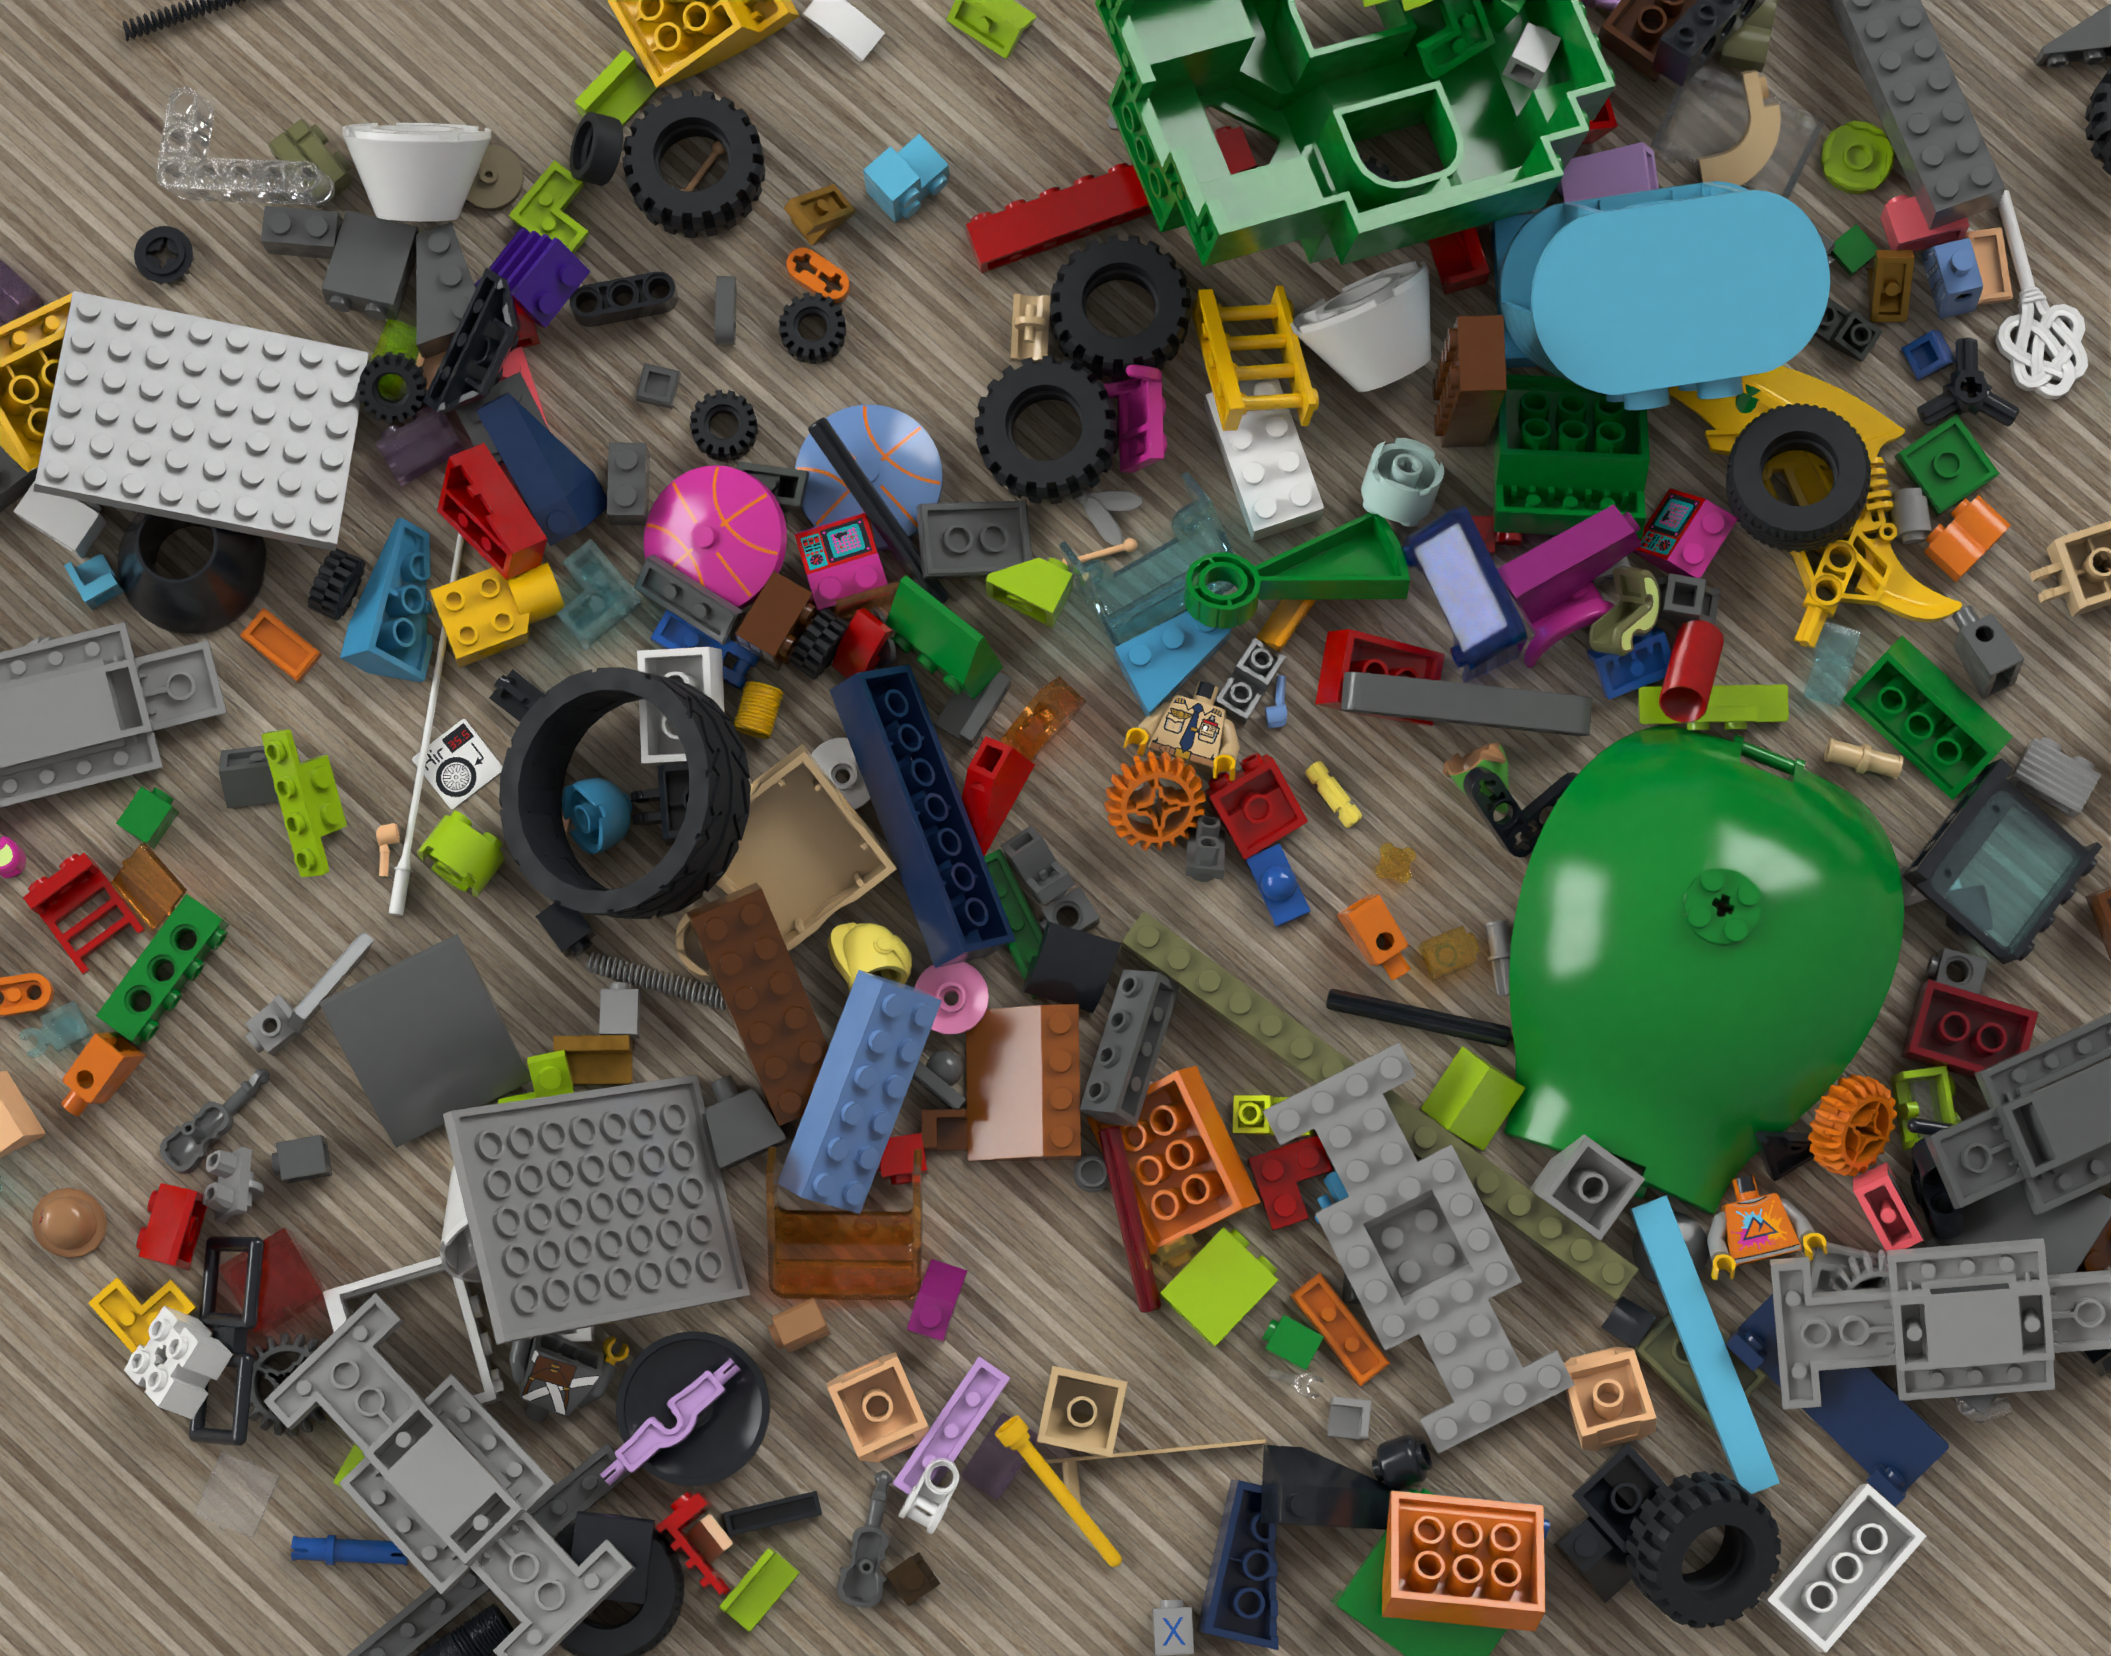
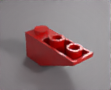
[962,736,1035,856]

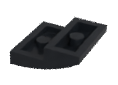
[1022,921,1121,1013]
[571,1511,655,1604]

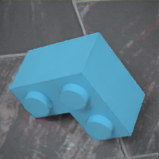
[863,134,950,223]

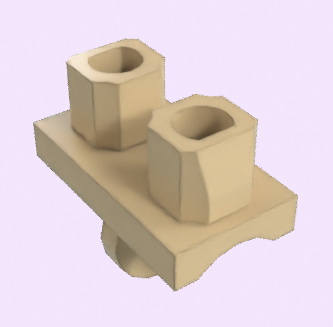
[1010,294,1050,362]

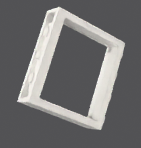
[323,1256,504,1406]

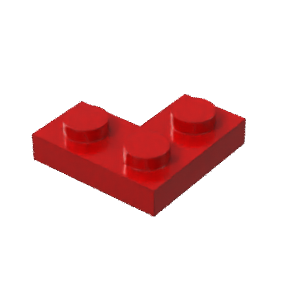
[1248,1135,1332,1231]

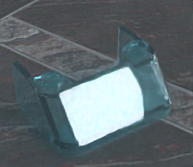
[1059,471,1234,646]

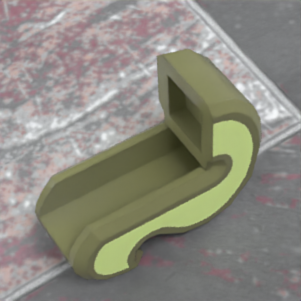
[1589,566,1661,656]

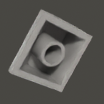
[1529,1135,1645,1241]

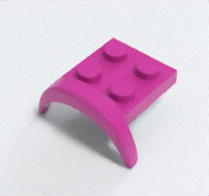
[1103,365,1167,473]
[1515,581,1615,668]

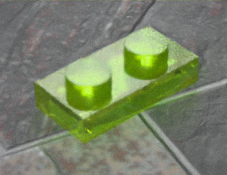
[370,318,418,400]

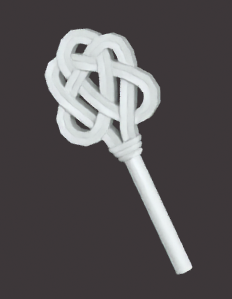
[1995,190,2088,400]

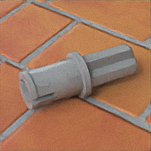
[1484,920,1511,997]

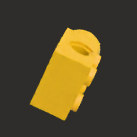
[430,563,566,668]

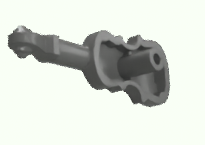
[160,1068,270,1174]
[836,1470,893,1608]

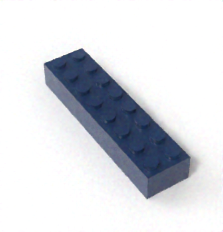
[829,664,1016,968]

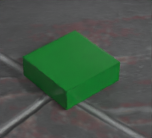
[1831,224,1879,277]

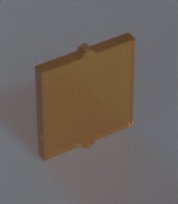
[833,581,899,619]
[111,842,187,930]

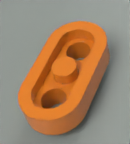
[0,973,54,1018]

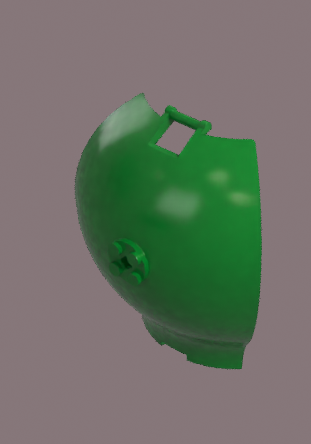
[1504,725,1904,1215]

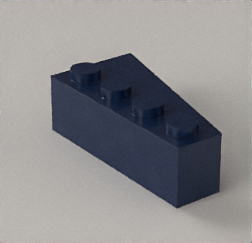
[1197,1479,1279,1650]

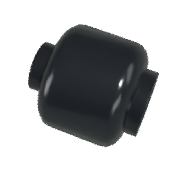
[1372,1435,1432,1490]

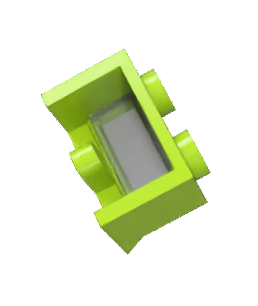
[1890,1066,1961,1151]

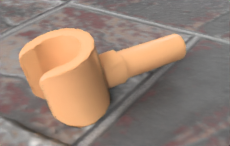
[376,823,400,877]

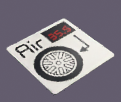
[412,719,503,809]

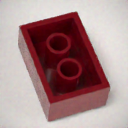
[1900,979,2039,1080]

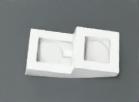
[801,0,885,62]

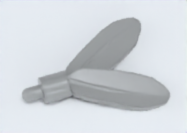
[1071,489,1143,546]

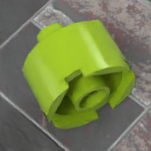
[417,810,505,897]

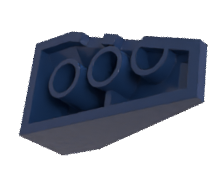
[475,392,607,546]

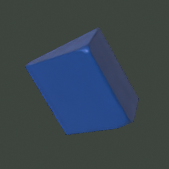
[1901,330,1956,380]

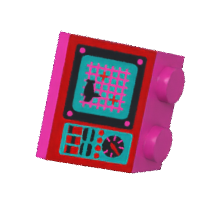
[1633,488,1737,578]
[794,512,889,610]

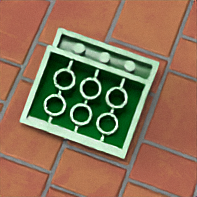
[1493,374,1650,539]

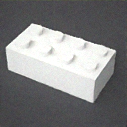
[1204,379,1324,541]
[1760,1484,1927,1653]

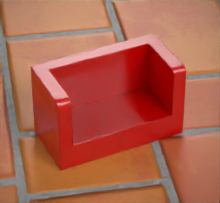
[1427,227,1490,295]

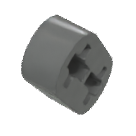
[715,276,737,345]

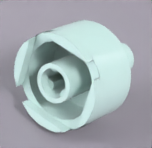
[1361,438,1444,527]

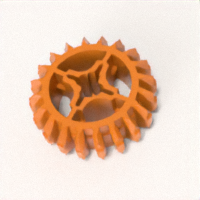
[1104,751,1206,851]
[1808,1074,1897,1177]

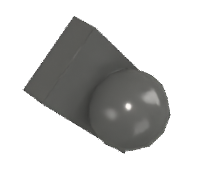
[912,1050,967,1109]

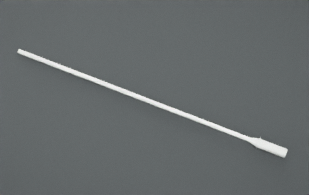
[388,533,465,916]

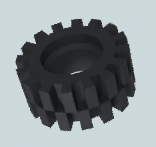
[779,292,846,364]
[357,352,427,423]
[690,390,758,462]
[308,547,365,621]
[789,608,850,680]

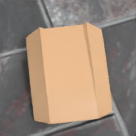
[1564,1347,1657,1451]
[826,1352,929,1463]

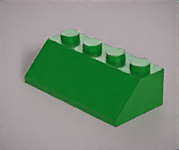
[1842,635,2013,800]

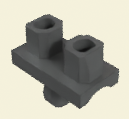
[1186,815,1225,882]

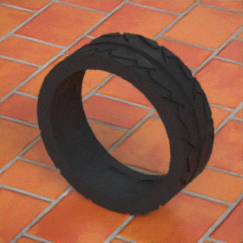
[499,667,751,919]

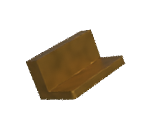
[553,1035,633,1085]

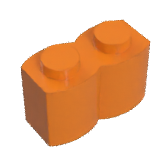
[1923,495,2011,583]

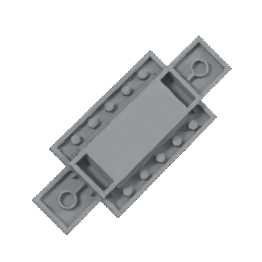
[0,622,227,808]

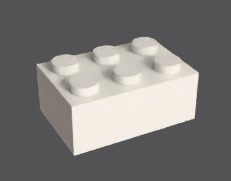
[637,647,725,765]

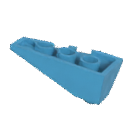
[340,518,433,682]

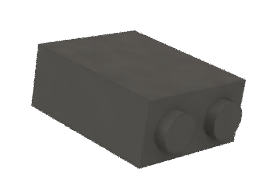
[322,211,419,320]

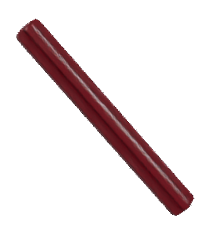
[1098,1126,1161,1313]

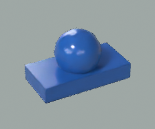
[1245,843,1311,928]

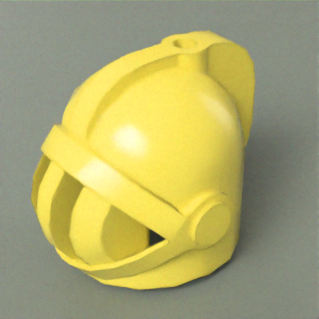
[827,922,912,993]

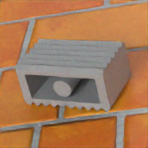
[2008,737,2101,818]

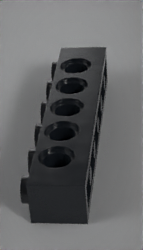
[1652,0,1766,87]

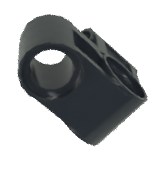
[1910,1138,1964,1239]

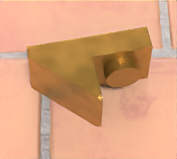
[783,184,856,245]
[1868,250,1915,322]

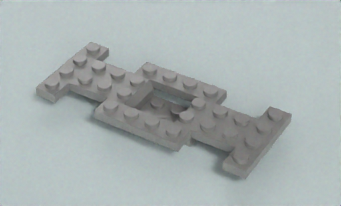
[1263,1042,1575,1454]
[1770,1238,2111,1410]
[263,1293,636,1656]

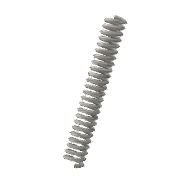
[585,951,726,1011]

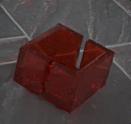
[218,1228,326,1335]

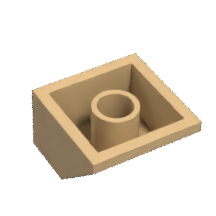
[1037,1366,1128,1458]

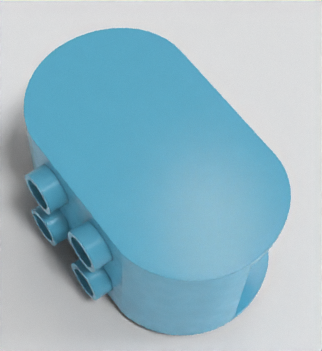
[1499,181,1830,410]

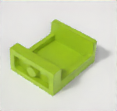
[1159,1227,1278,1348]

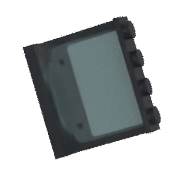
[1902,758,2103,964]

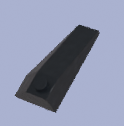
[1261,1445,1403,1530]

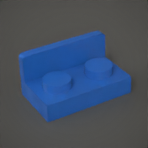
[1586,625,1671,700]

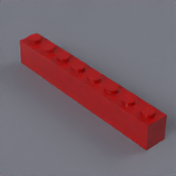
[966,126,1257,274]

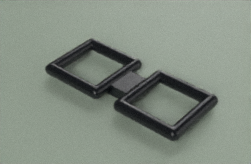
[189,1236,264,1446]

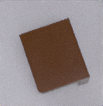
[921,1109,968,1151]

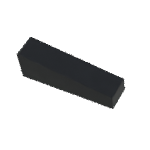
[721,1491,822,1537]

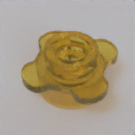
[1375,843,1416,884]

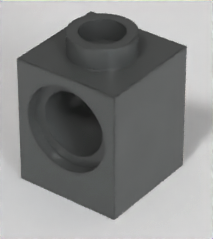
[1039,886,1100,932]
[1925,948,1988,995]
[272,1135,332,1183]

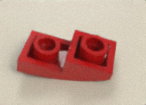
[832,608,893,679]

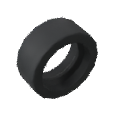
[569,112,623,186]

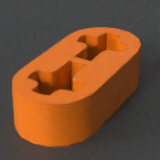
[786,248,850,304]

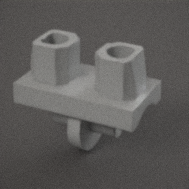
[203,1147,264,1224]

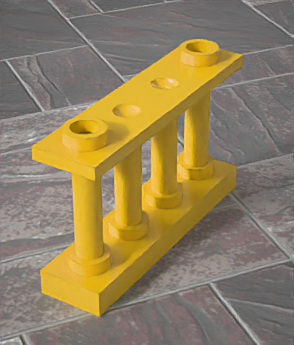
[1191,285,1319,431]

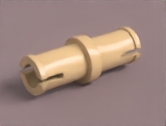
[1824,738,1903,779]

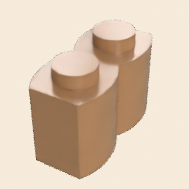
[768,1297,831,1353]

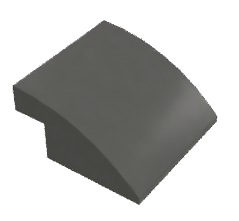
[319,934,532,1148]

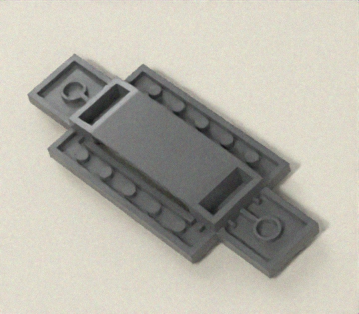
[1925,1012,2111,1215]

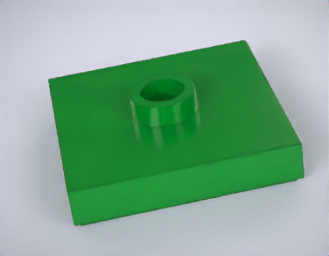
[1895,414,2000,517]

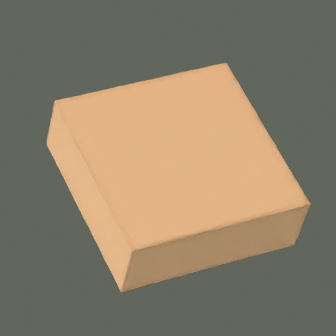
[686,1514,733,1564]

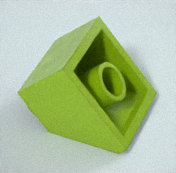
[985,557,1073,629]

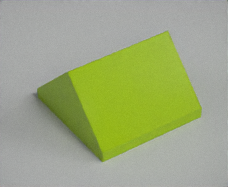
[1421,1046,1526,1151]

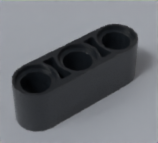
[570,272,678,327]

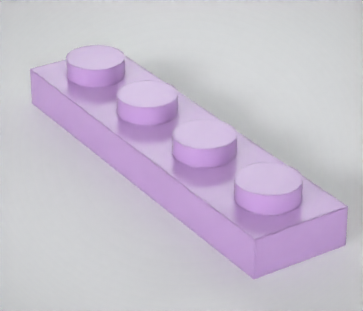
[892,1357,1011,1495]

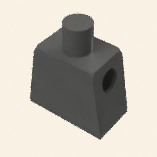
[1952,605,2024,699]
[705,1075,788,1172]

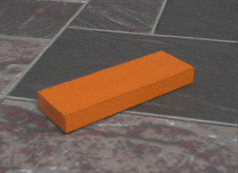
[1290,1273,1390,1387]

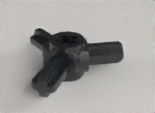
[1917,337,2019,427]

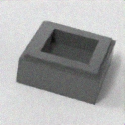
[635,363,681,409]

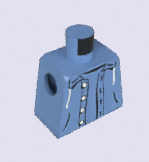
[1921,238,1983,320]

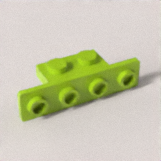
[1638,684,1789,730]
[261,729,347,877]

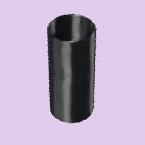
[416,1603,514,1656]

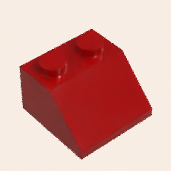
[136,1183,208,1271]

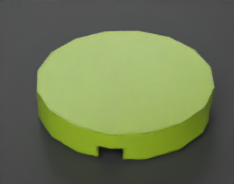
[1820,121,1895,195]

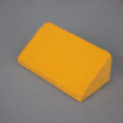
[1256,600,1316,653]

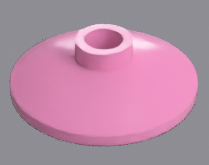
[915,962,989,1035]

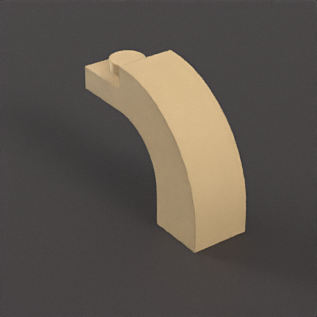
[1697,69,1781,186]

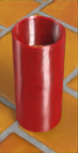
[1659,620,1724,723]

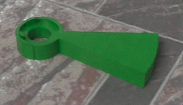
[1184,513,1410,629]

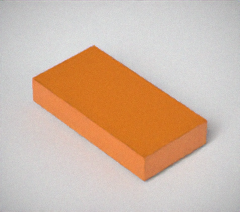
[240,607,322,683]

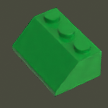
[886,575,1003,700]

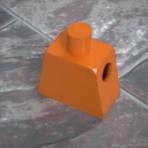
[1336,894,1411,981]
[61,1032,146,1117]

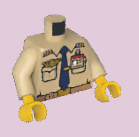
[1123,681,1240,781]

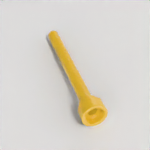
[995,1415,1122,1567]

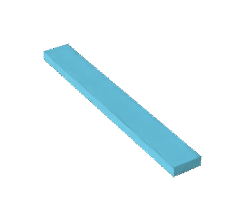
[1629,1195,1780,1494]

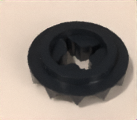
[134,226,194,285]

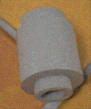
[1891,488,1932,545]

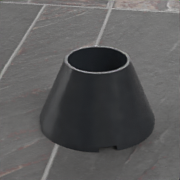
[118,512,267,634]

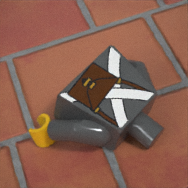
[509,1334,629,1422]

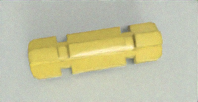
[1305,761,1362,828]

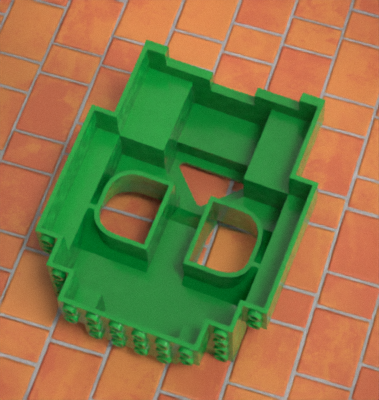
[1095,0,1615,267]

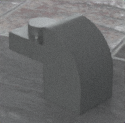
[1000,826,1075,905]

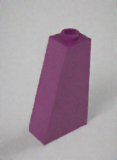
[1496,504,1642,624]

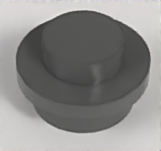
[1073,1154,1109,1193]

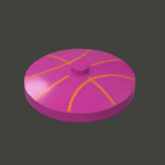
[644,465,787,609]

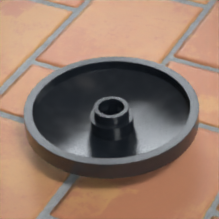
[616,1331,770,1486]

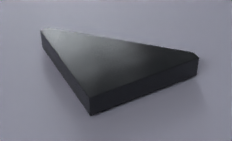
[1754,1131,1814,1181]

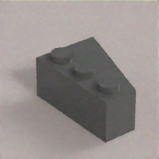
[416,222,476,359]

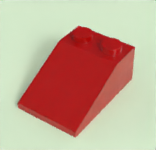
[1315,629,1445,726]

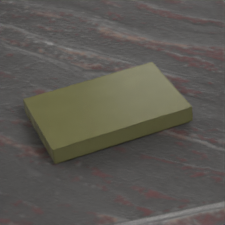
[1634,1312,1769,1432]

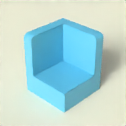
[64,554,124,610]

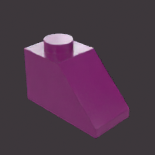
[907,1259,968,1343]

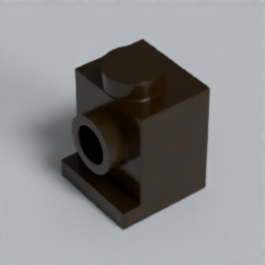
[886,1552,941,1606]

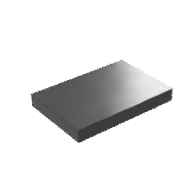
[916,500,1032,579]

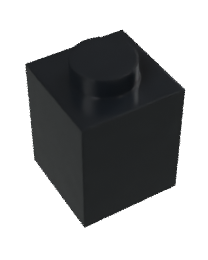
[535,903,596,957]

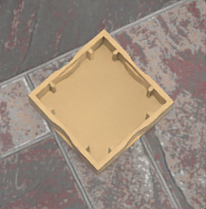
[716,744,897,952]

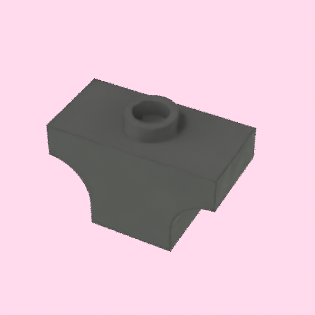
[1655,573,1720,625]

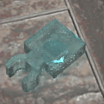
[19,1000,93,1058]

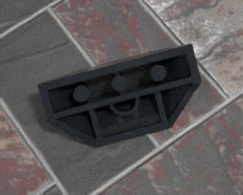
[423,268,521,414]

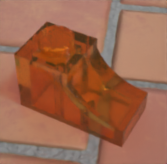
[1000,676,1086,762]

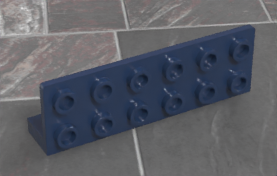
[1726,1293,1949,1507]

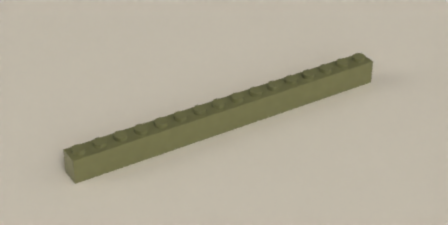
[1121,911,1639,1303]

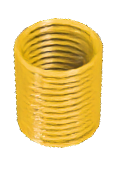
[734,681,784,739]

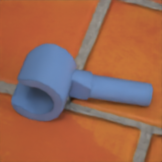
[1265,675,1287,728]

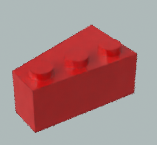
[437,443,547,580]

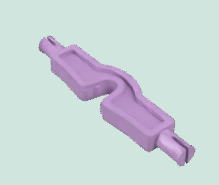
[600,1358,741,1486]

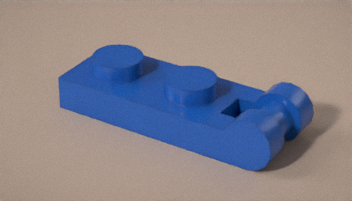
[650,610,759,690]

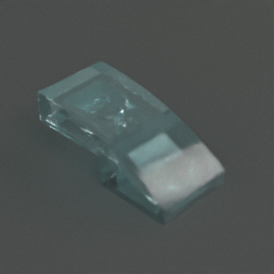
[1804,621,1861,707]

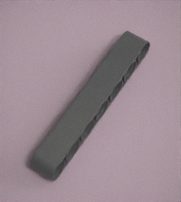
[1341,672,1592,736]

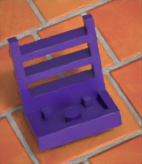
[475,227,590,328]

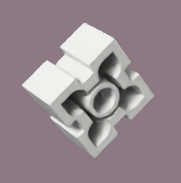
[124,1306,233,1419]

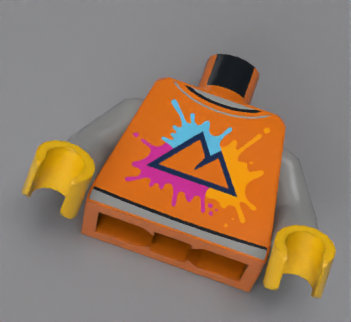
[1707,1175,1828,1280]

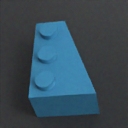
[1114,611,1231,717]

